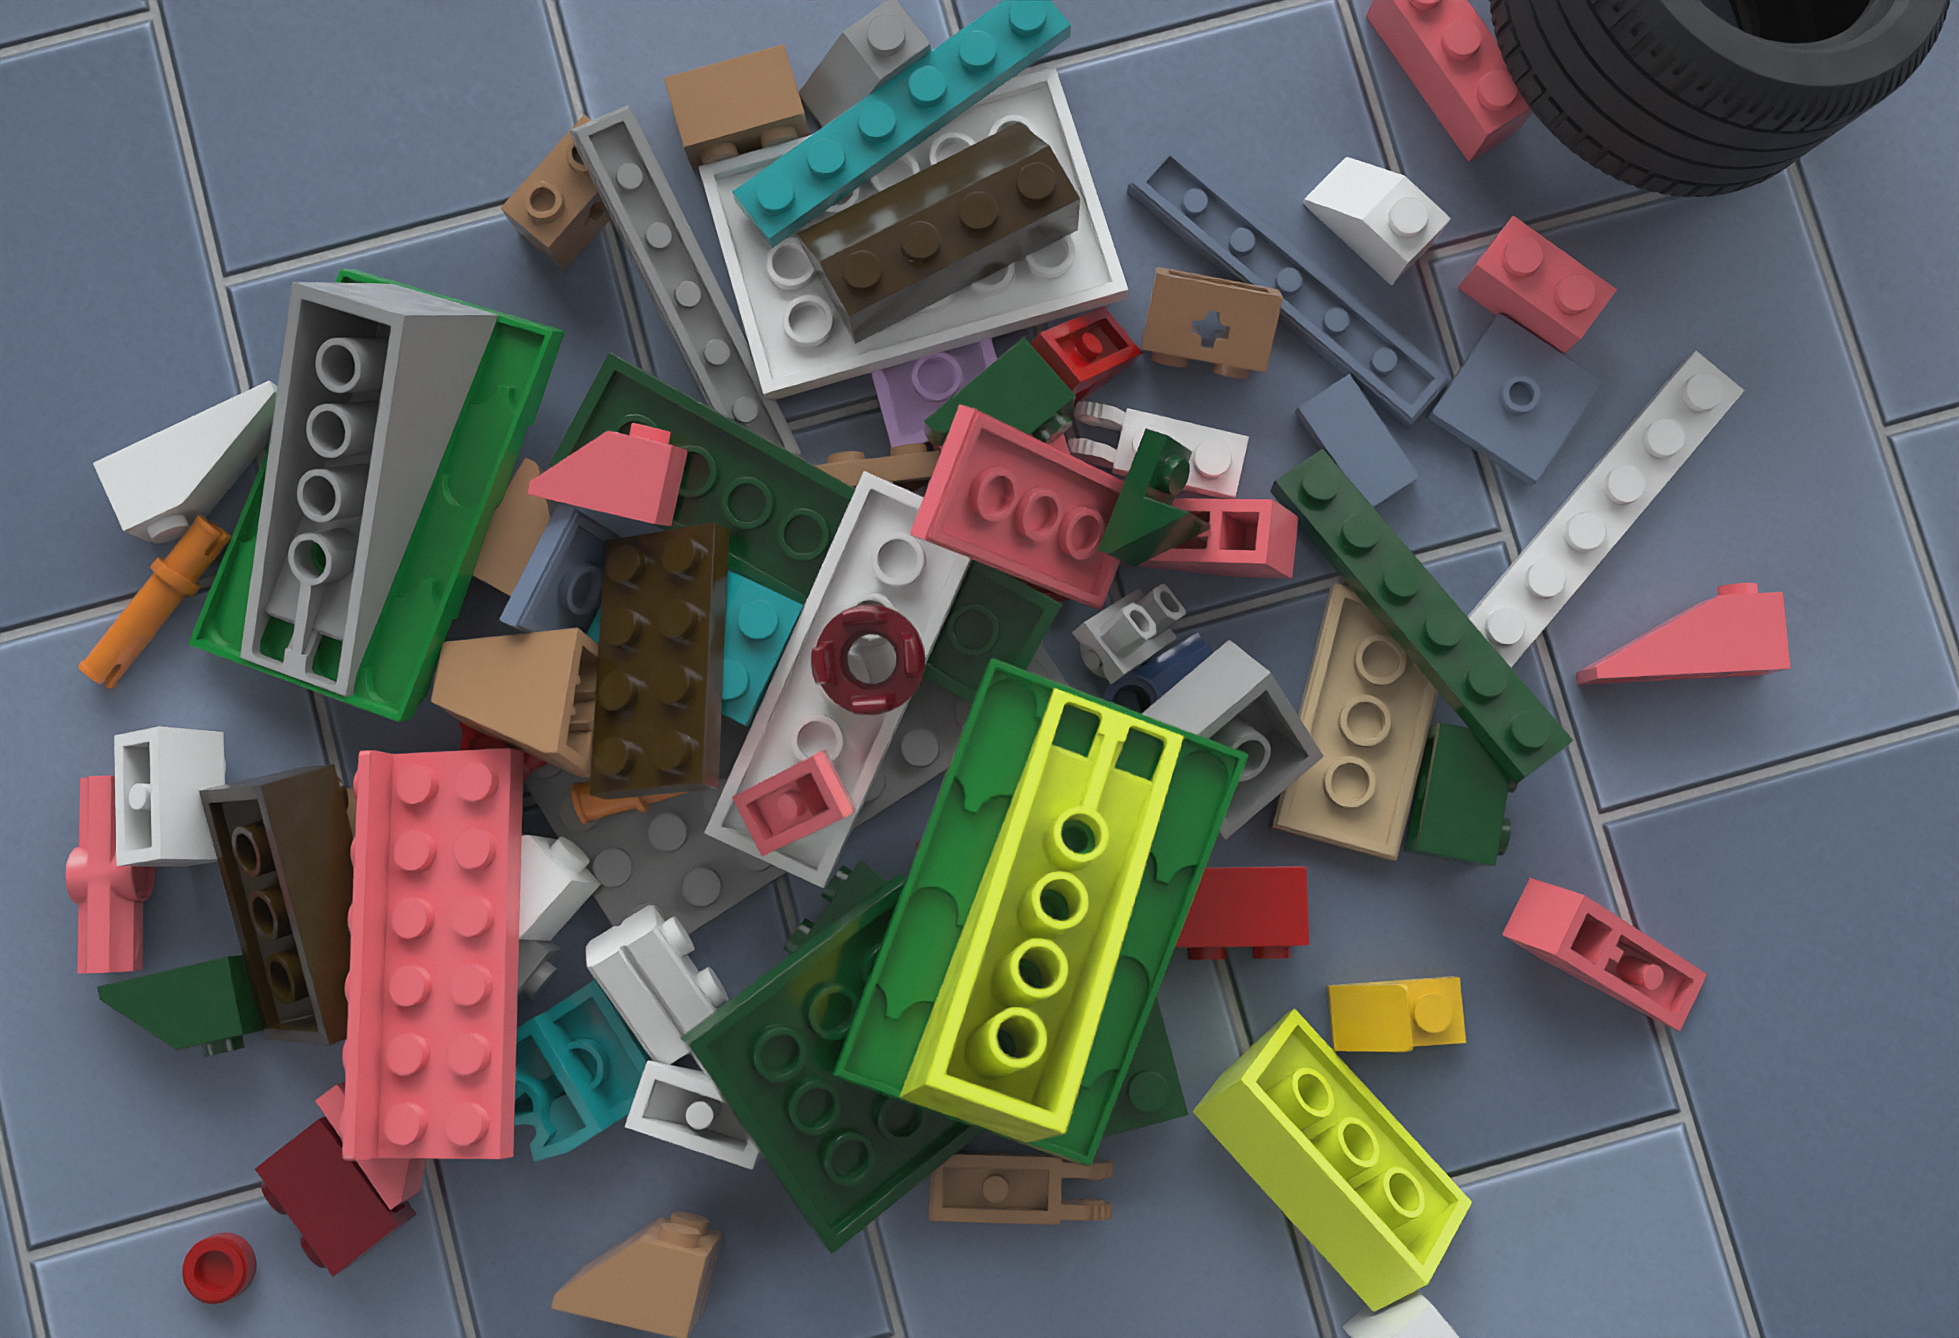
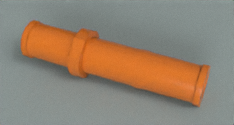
[78,514,232,690]

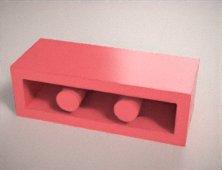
[1366,0,1532,162]

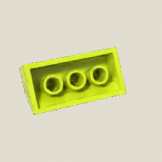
[1193,1008,1472,1312]

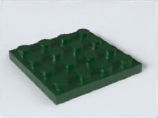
[680,874,984,1254]

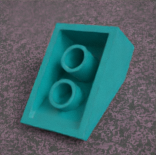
[586,533,804,729]

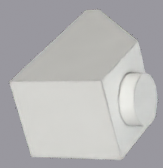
[1303,157,1451,286]
[519,835,601,941]
[625,1061,762,1170]

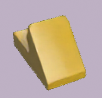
[1327,976,1466,1052]

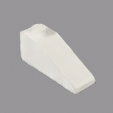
[93,381,278,543]

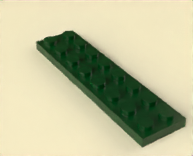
[549,352,1063,704]

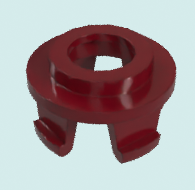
[811,604,926,715]

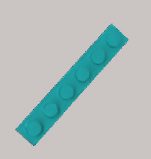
[732,0,1071,248]

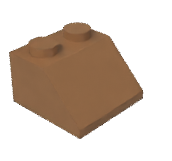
[551,1211,724,1338]

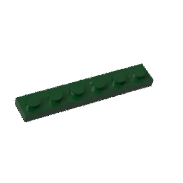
[1270,449,1573,785]

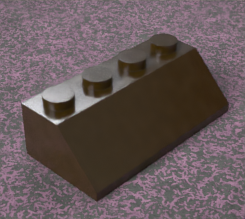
[797,122,1080,344]
[199,764,354,1046]

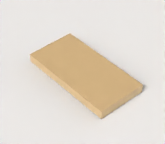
[1269,583,1438,861]

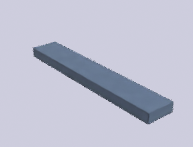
[1127,140,1452,428]

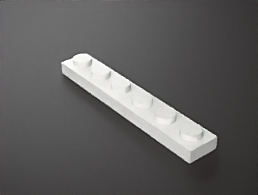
[1467,351,1745,667]

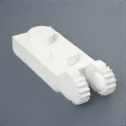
[1067,401,1249,499]

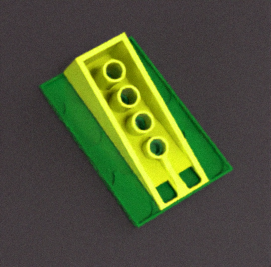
[832,658,1249,1166]

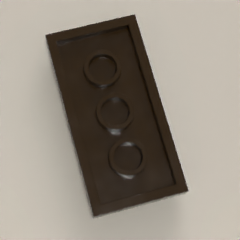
[589,522,729,800]

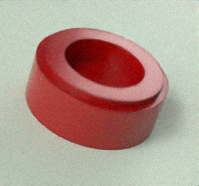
[182,1232,256,1304]

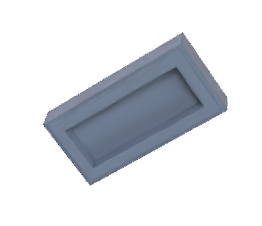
[1294,374,1420,508]

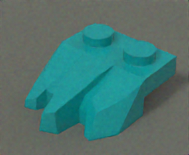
[514,979,653,1162]

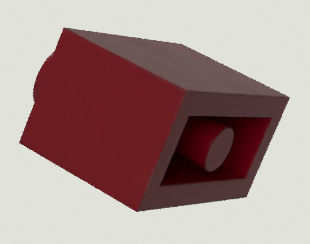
[255,1116,417,1277]

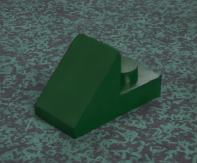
[1098,428,1211,567]

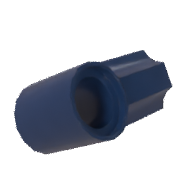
[1102,632,1214,709]

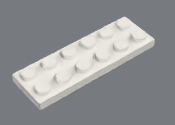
[704,471,972,888]

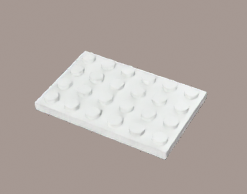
[699,66,1128,400]

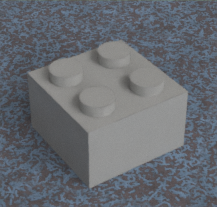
[1142,640,1324,840]

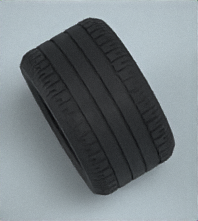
[1489,0,1950,197]

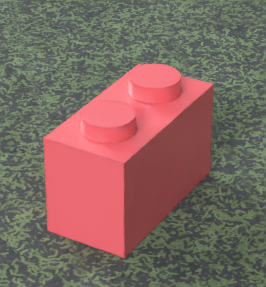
[1458,216,1617,354]

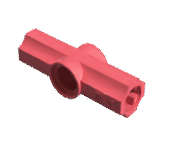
[65,775,156,974]

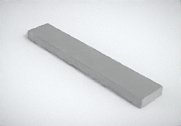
[570,105,802,456]

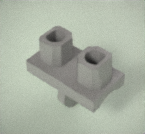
[1072,584,1186,685]

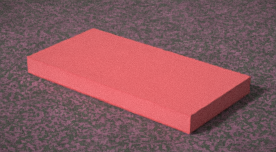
[910,405,1125,611]

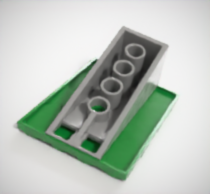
[188,269,565,722]

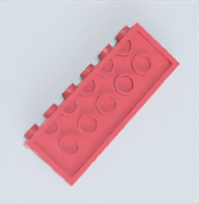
[339,748,524,1161]

